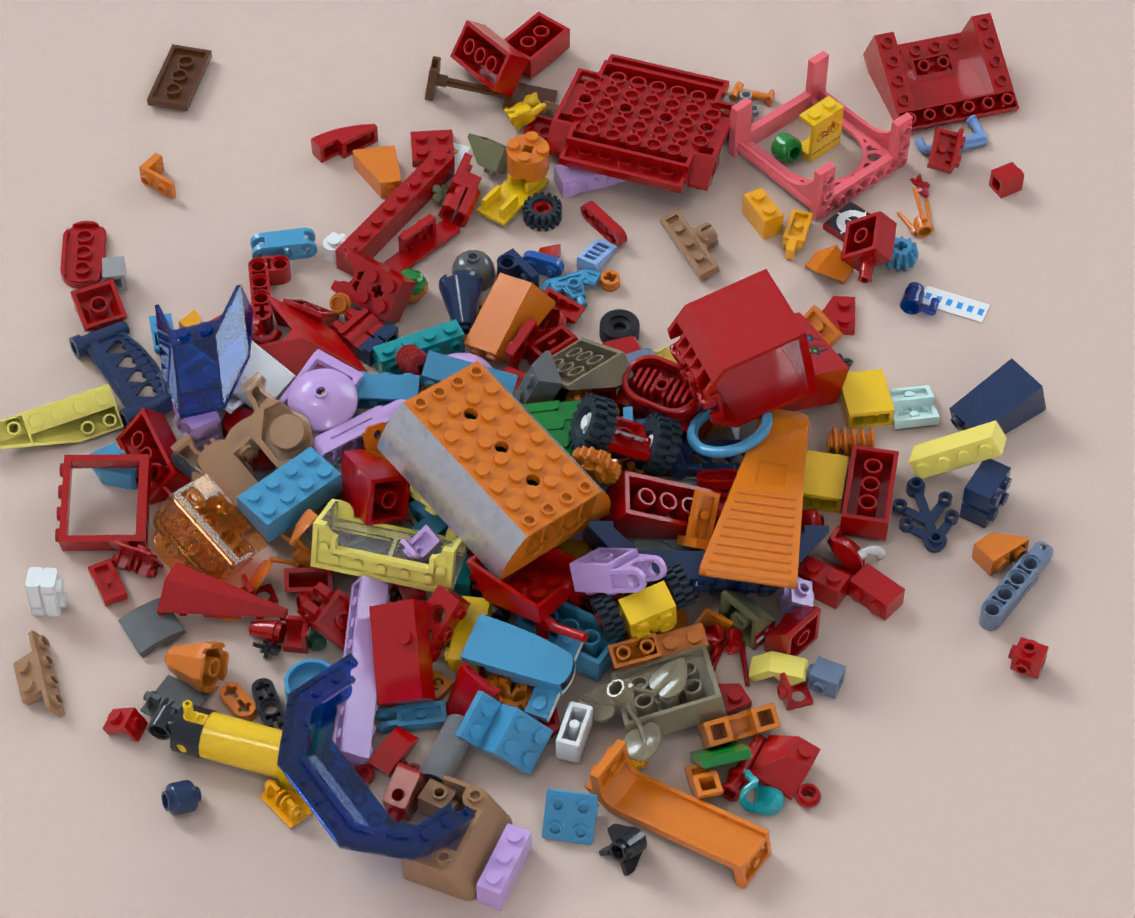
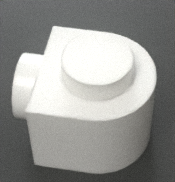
[323,232,348,263]

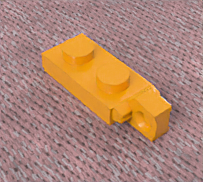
[782,209,813,260]

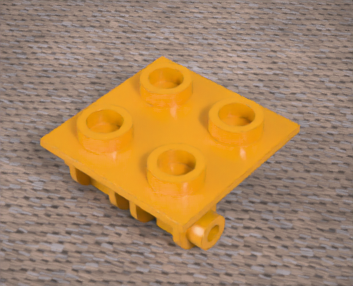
[259,779,330,829]

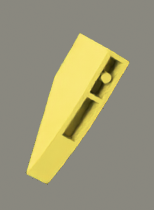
[0,384,124,449]

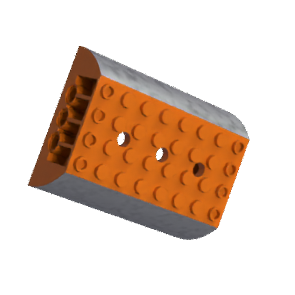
[377,361,611,580]

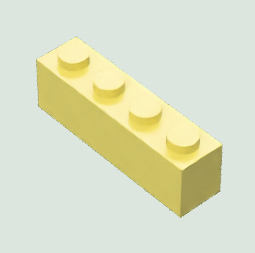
[908,420,1007,479]

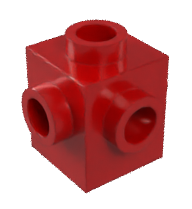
[1008,637,1049,679]

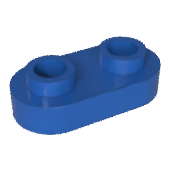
[522,250,565,278]

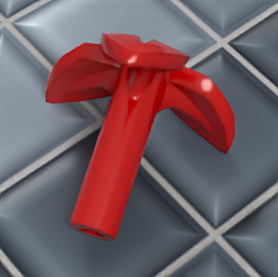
[705,623,723,661]

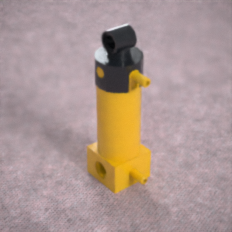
[147,700,332,797]

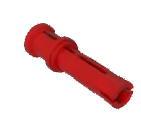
[721,734,766,802]

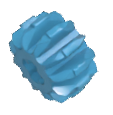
[883,236,919,272]

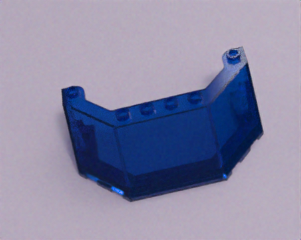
[277,653,475,861]

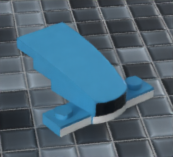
[460,614,584,723]

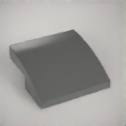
[118,598,186,658]

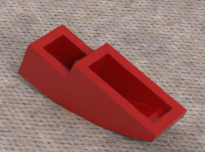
[311,124,378,163]

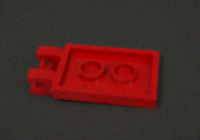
[296,581,350,652]

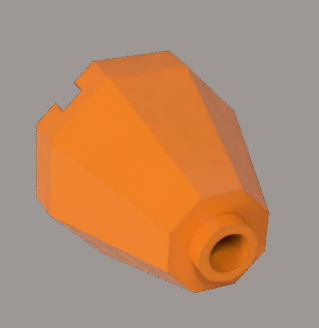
[165,641,229,693]

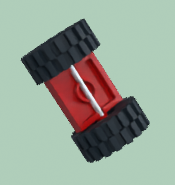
[569,393,683,476]

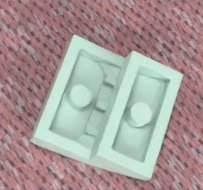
[889,385,940,429]

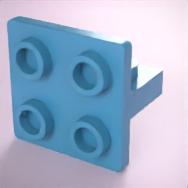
[542,788,599,845]

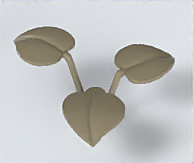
[578,657,687,763]

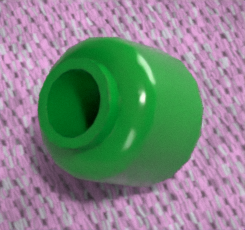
[771,133,802,164]

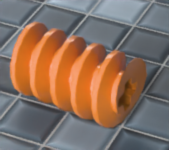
[827,427,875,456]

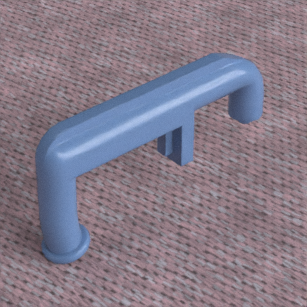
[915,115,988,155]

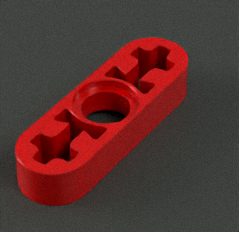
[580,201,627,247]

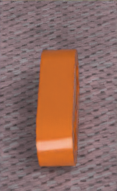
[220,682,257,722]

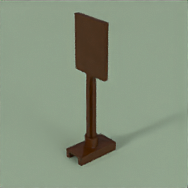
[425,56,557,114]

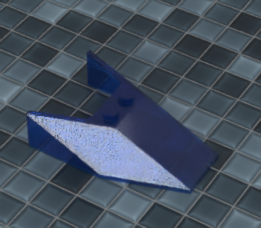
[155,284,253,419]

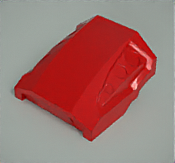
[445,661,501,716]

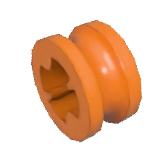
[600,270,620,292]

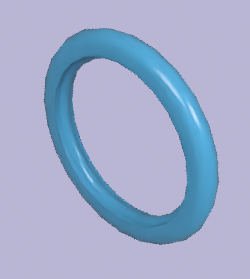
[687,409,773,458]

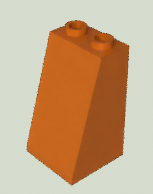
[464,273,556,364]

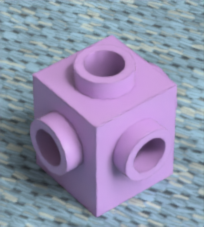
[778,577,814,614]

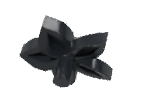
[252,640,282,658]

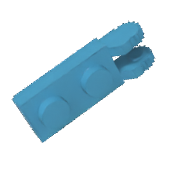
[376,700,447,734]

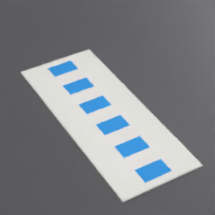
[919,286,990,323]

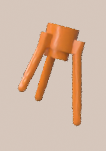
[897,187,934,238]

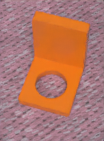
[693,608,734,636]

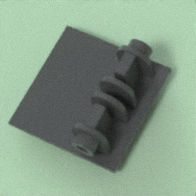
[140,675,210,717]

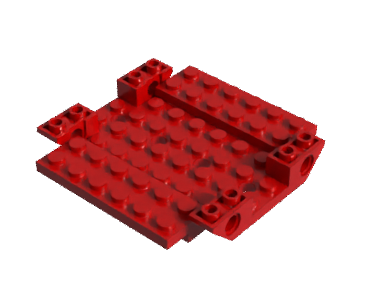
[547,54,735,194]

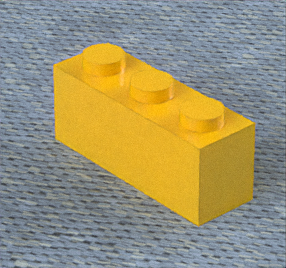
[445,596,493,674]

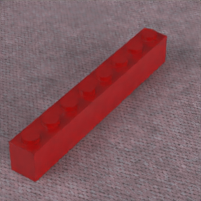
[335,148,455,276]

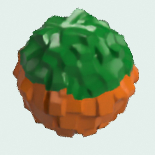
[400,269,428,304]

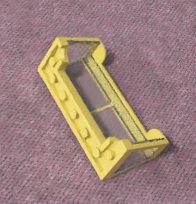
[310,499,468,592]

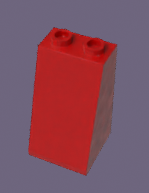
[339,449,410,526]

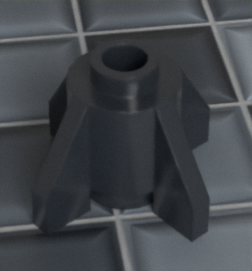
[599,824,647,876]

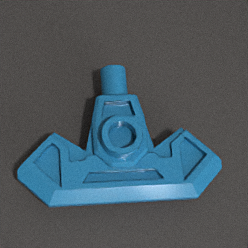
[539,268,602,307]

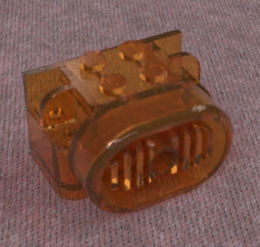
[153,473,269,582]

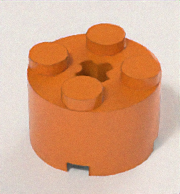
[507,131,550,182]

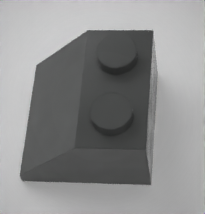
[514,351,563,404]

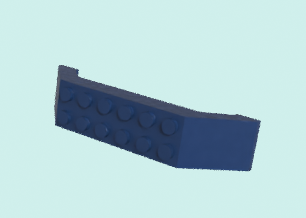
[583,521,829,597]

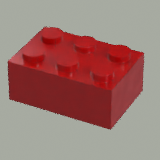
[504,12,570,79]

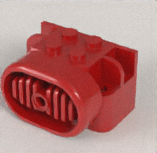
[614,355,714,440]

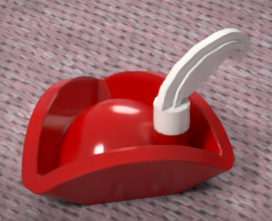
[827,525,886,573]

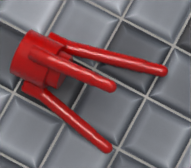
[712,628,750,687]

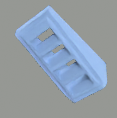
[577,238,617,271]

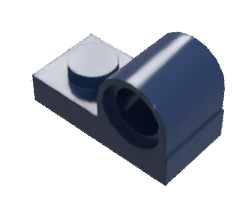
[497,248,539,288]

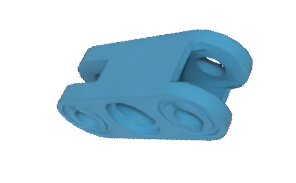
[250,228,317,260]

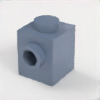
[806,656,846,699]

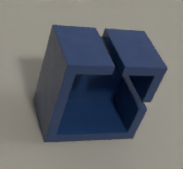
[959,459,1012,529]

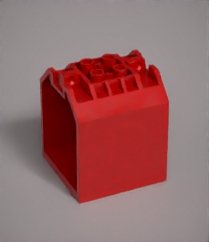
[667,269,818,427]

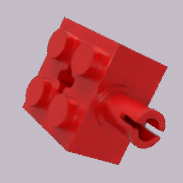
[841,211,897,284]

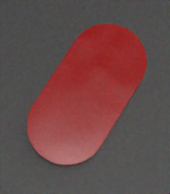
[60,221,107,289]

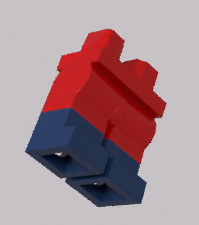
[331,307,399,367]

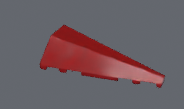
[157,562,288,621]

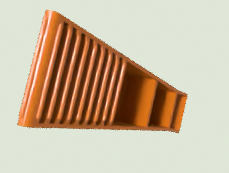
[699,409,811,589]

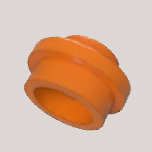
[330,292,351,315]

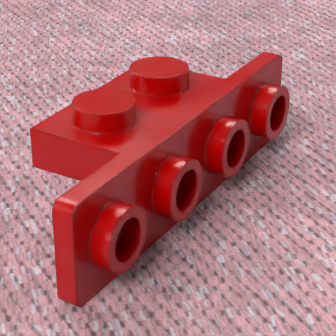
[384,214,460,272]

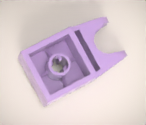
[569,547,667,596]

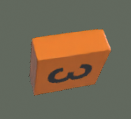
[433,670,454,701]

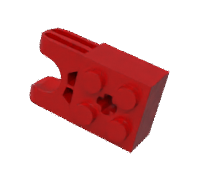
[331,249,416,322]

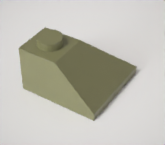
[468,133,507,176]

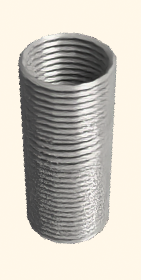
[421,714,469,784]

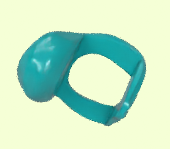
[739,769,784,816]

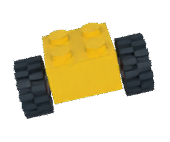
[590,562,696,641]

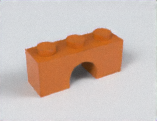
[697,702,781,749]

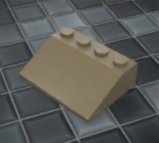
[527,337,634,390]
[611,644,727,736]

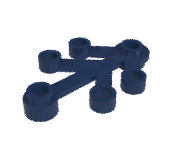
[892,477,959,553]

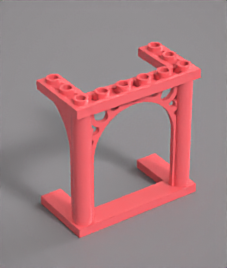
[728,51,913,222]

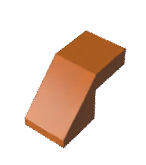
[684,764,723,799]

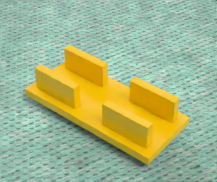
[476,174,549,227]

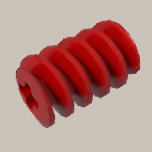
[396,344,428,380]

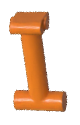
[729,81,775,107]

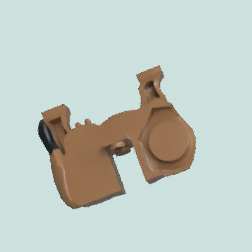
[170,372,314,516]

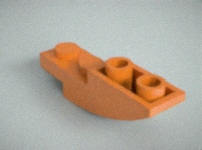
[608,623,709,670]

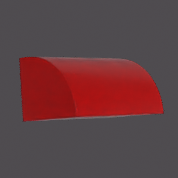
[284,567,334,593]

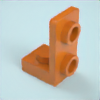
[139,153,176,199]

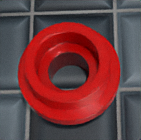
[795,783,821,808]

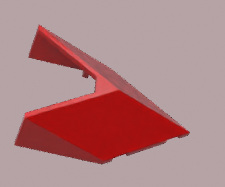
[258,296,369,386]

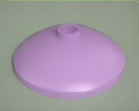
[288,368,358,433]

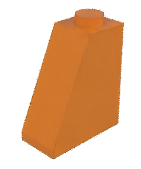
[353,145,402,198]

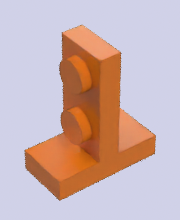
[676,489,720,550]

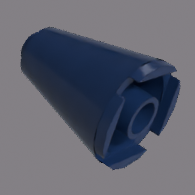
[439,270,483,335]

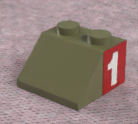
[719,590,776,650]

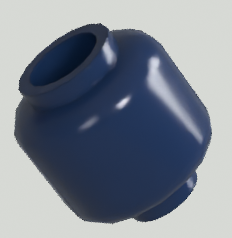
[161,780,202,816]

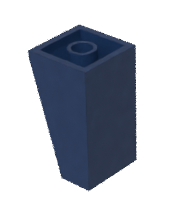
[949,358,1046,434]

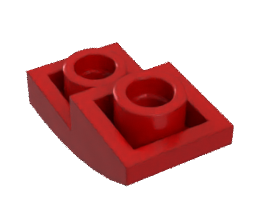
[368,726,419,778]

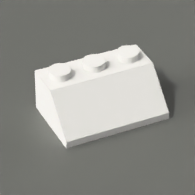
[209,334,296,410]

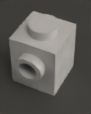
[102,256,127,291]

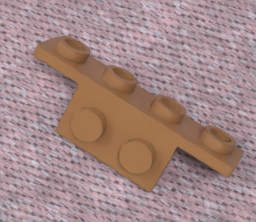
[13,630,65,718]

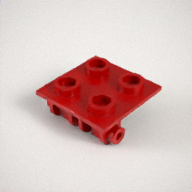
[106,538,163,578]

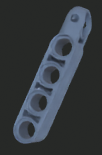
[979,541,1053,631]

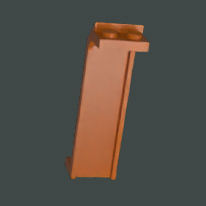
[584,739,772,889]

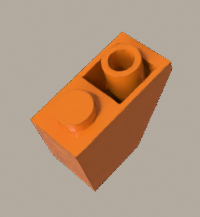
[971,532,1029,576]

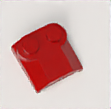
[70,279,128,332]

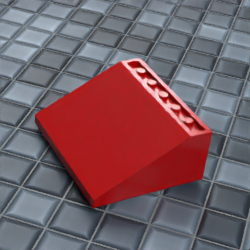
[863,13,1019,132]

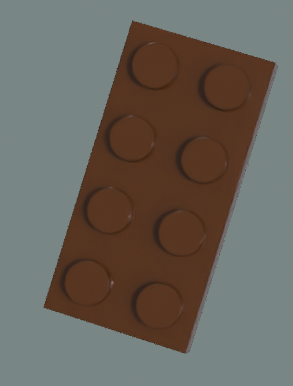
[147,44,212,111]

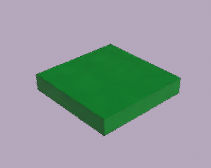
[690,741,752,769]

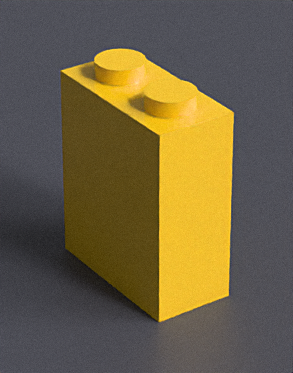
[839,369,894,430]
[802,450,849,514]

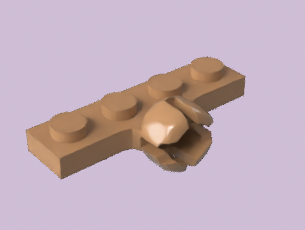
[660,209,720,281]

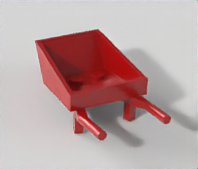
[466,547,627,643]

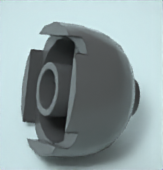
[452,250,495,292]

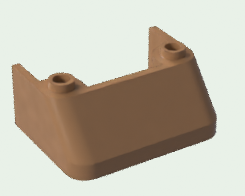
[402,775,512,901]

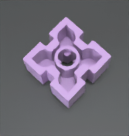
[172,389,223,452]

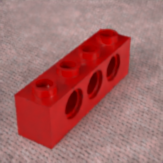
[427,585,471,664]

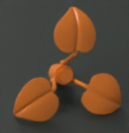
[250,509,318,595]

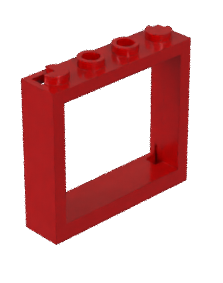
[55,454,152,551]

